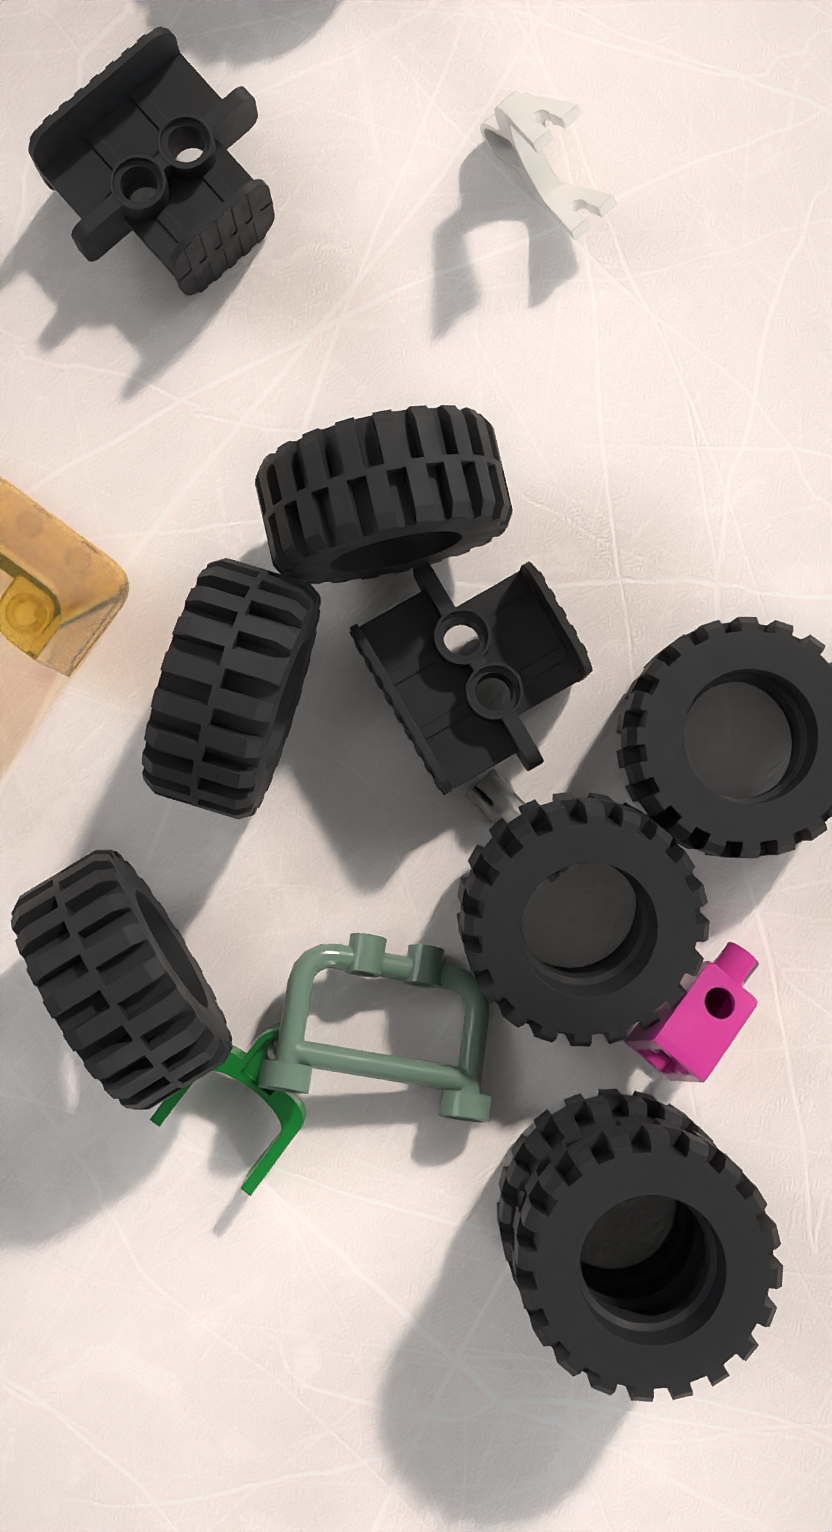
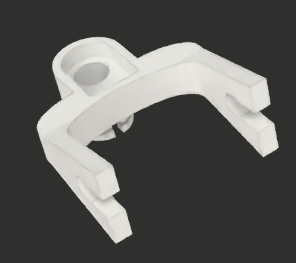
[480,91,617,241]

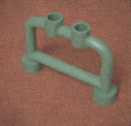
[258,933,492,1123]

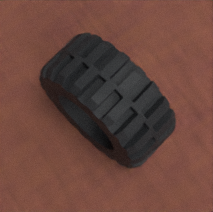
[255,405,513,584]
[142,558,321,819]
[616,617,832,858]
[457,792,710,1047]
[11,850,233,1110]
[496,1088,717,1310]
[511,1116,783,1402]

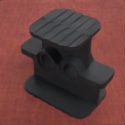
[28,27,275,296]
[349,561,593,795]

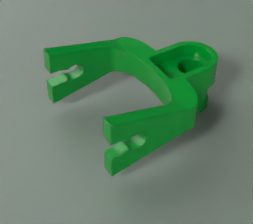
[149,1022,306,1196]

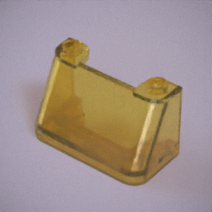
[0,476,129,677]

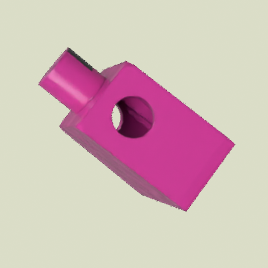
[623,942,759,1083]

